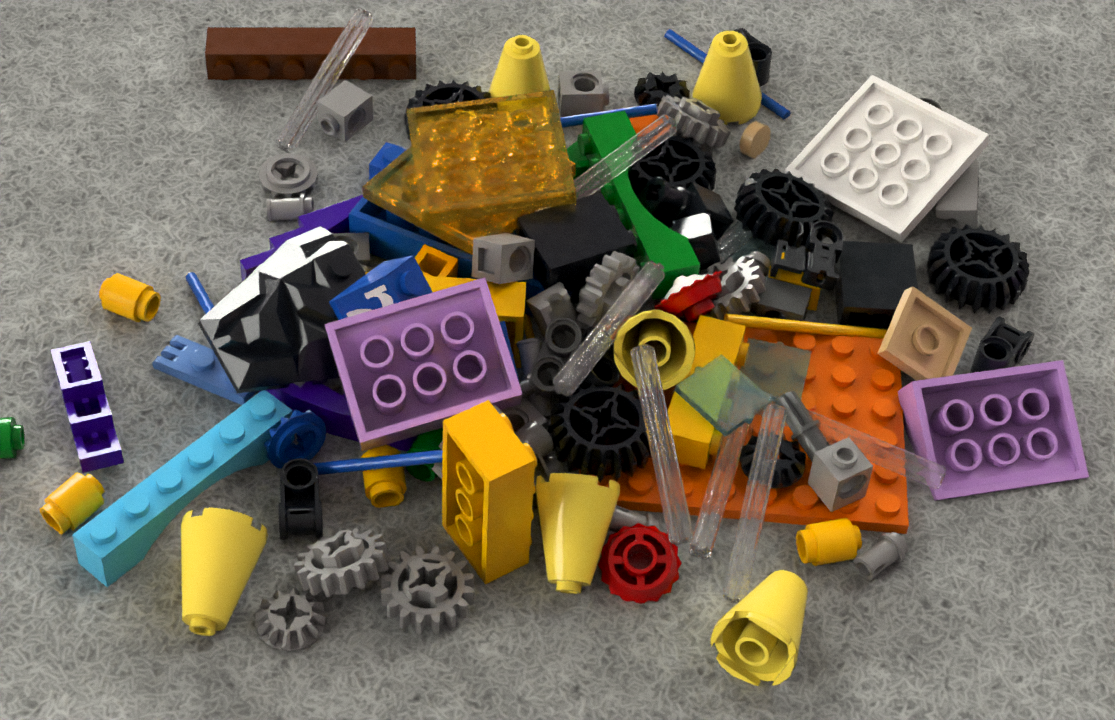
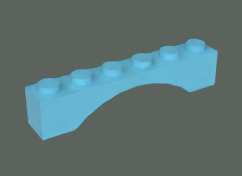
[72,390,295,587]

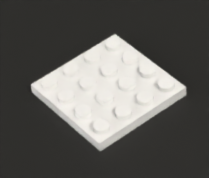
[784,75,989,243]

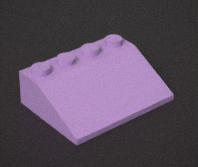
[324,277,523,452]
[897,360,1089,501]

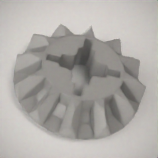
[259,153,318,198]
[255,586,326,651]

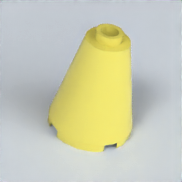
[692,31,762,125]
[489,35,554,125]
[613,309,695,391]
[535,473,620,594]
[181,508,268,636]
[710,570,808,686]

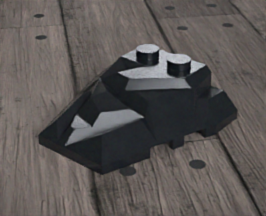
[198,226,366,393]

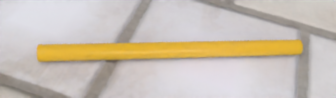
[724,313,888,339]

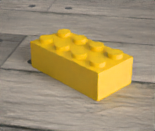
[442,400,537,584]

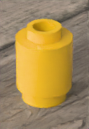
[99,273,161,322]
[361,445,407,508]
[40,472,105,534]
[796,518,862,566]

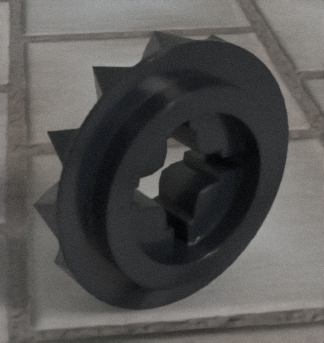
[634,71,690,107]
[740,431,806,489]

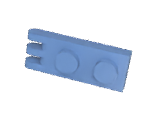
[152,335,256,405]

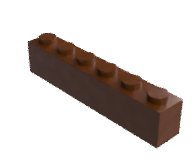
[205,27,416,80]

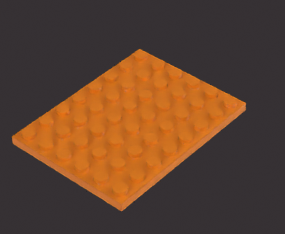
[579,317,909,534]

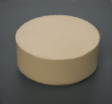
[740,121,771,159]

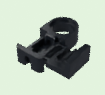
[770,221,844,290]

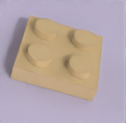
[877,287,972,381]

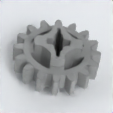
[657,95,732,148]
[576,251,640,337]
[695,256,766,322]
[294,528,391,597]
[381,546,474,634]

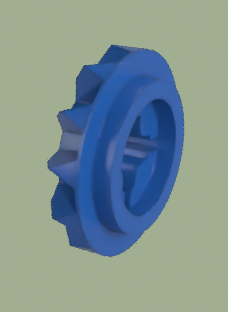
[264,409,326,469]

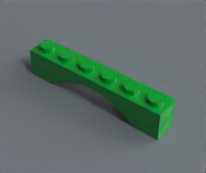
[578,111,700,300]

